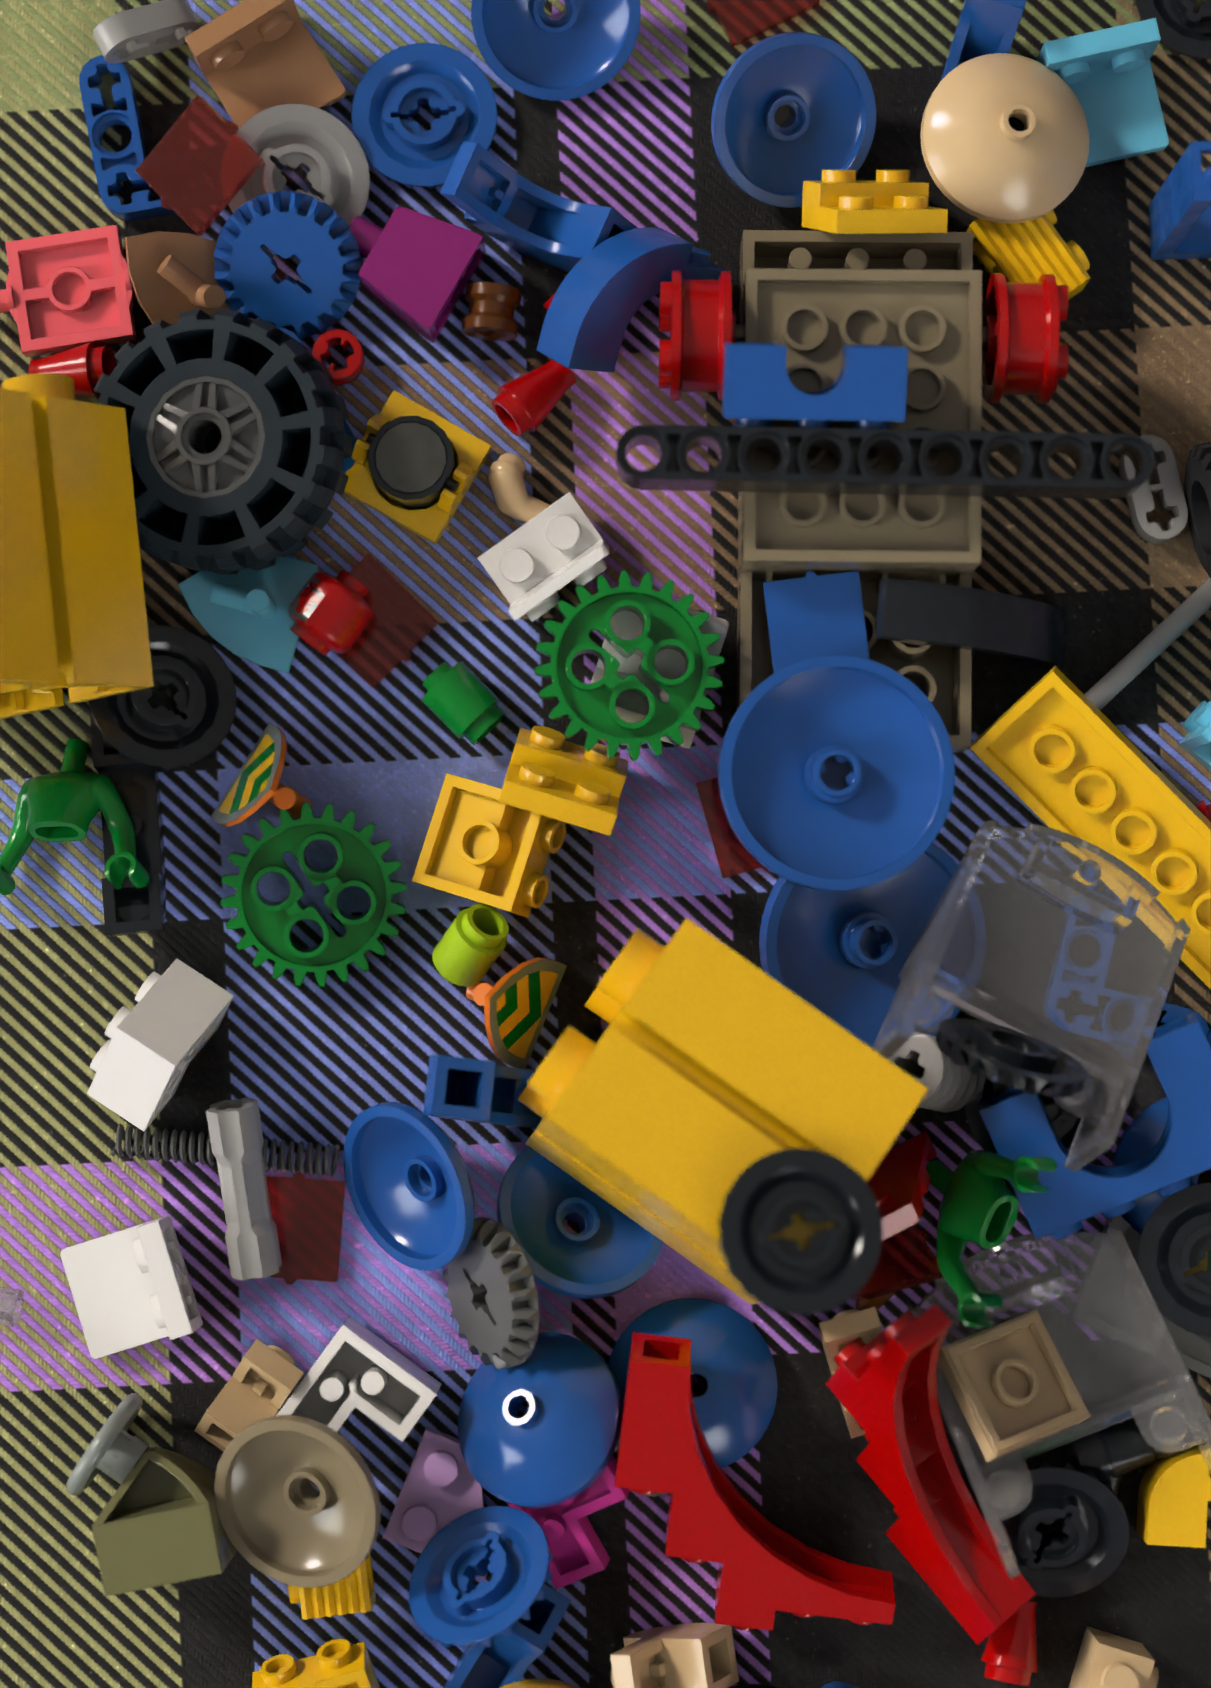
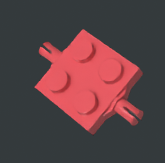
[0,225,137,357]

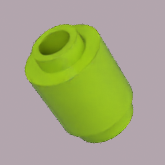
[432,904,509,987]

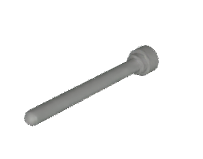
[1084,578,1211,710]

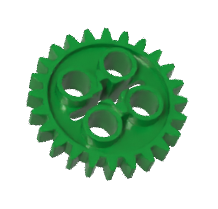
[535,570,724,761]
[220,801,407,987]

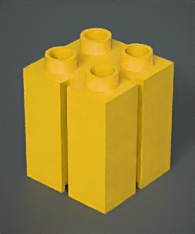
[0,373,154,720]
[517,918,928,1305]

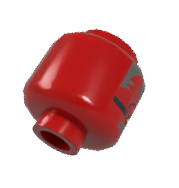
[288,569,373,657]

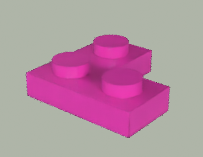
[507,1456,631,1590]

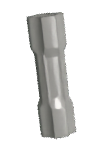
[206,1098,282,1280]

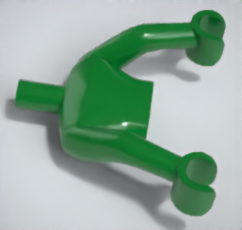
[0,739,149,895]
[925,1150,1057,1328]

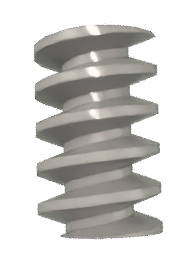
[882,1032,986,1113]

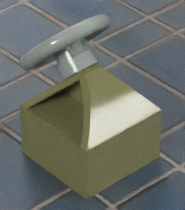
[66,1393,237,1597]

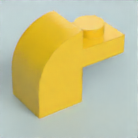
[1136,1444,1211,1548]

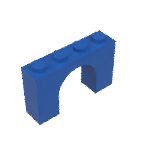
[979,1012,1211,1240]

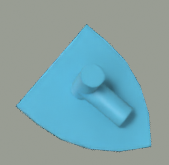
[178,556,319,674]

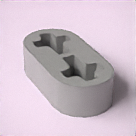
[93,0,200,64]
[1119,435,1188,544]

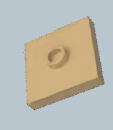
[938,1309,1091,1463]

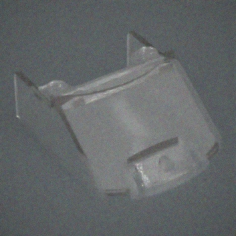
[873,821,1191,1172]
[906,1228,1211,1579]

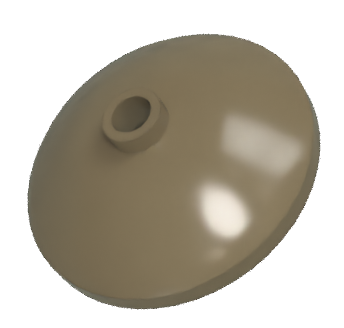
[214,1415,381,1588]

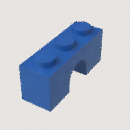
[722,342,908,429]

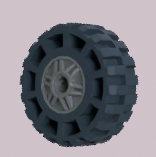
[94,309,352,575]

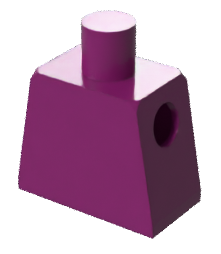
[349,207,486,343]

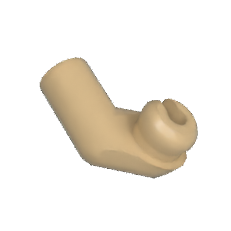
[488,453,550,523]

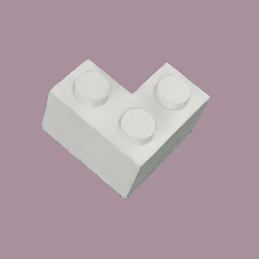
[87,958,234,1132]
[276,1316,442,1442]

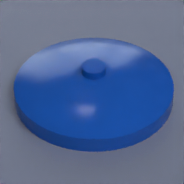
[718,655,955,891]
[759,843,984,1055]

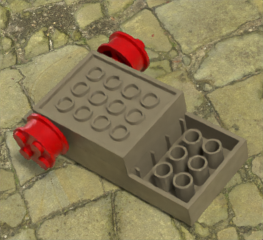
[658,230,1069,753]

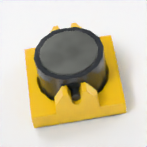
[344,390,492,545]

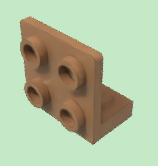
[184,0,346,130]

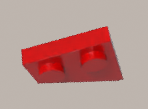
[866,1131,937,1241]

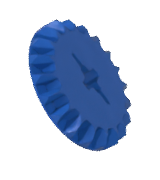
[351,43,497,190]
[213,191,361,340]
[409,1506,554,1651]

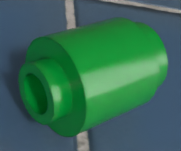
[422,661,506,746]

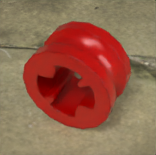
[312,329,365,385]

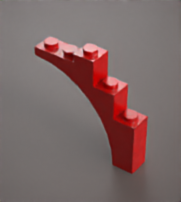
[826,1304,1037,1645]
[615,1332,896,1631]

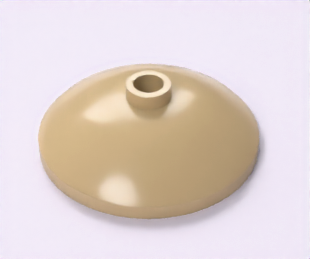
[920,53,1089,223]

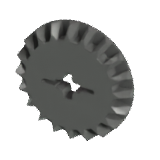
[442,1217,540,1370]

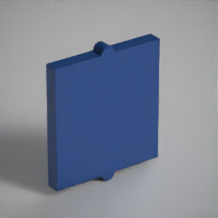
[763,571,869,673]

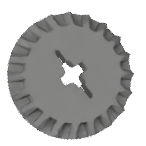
[222,104,370,225]

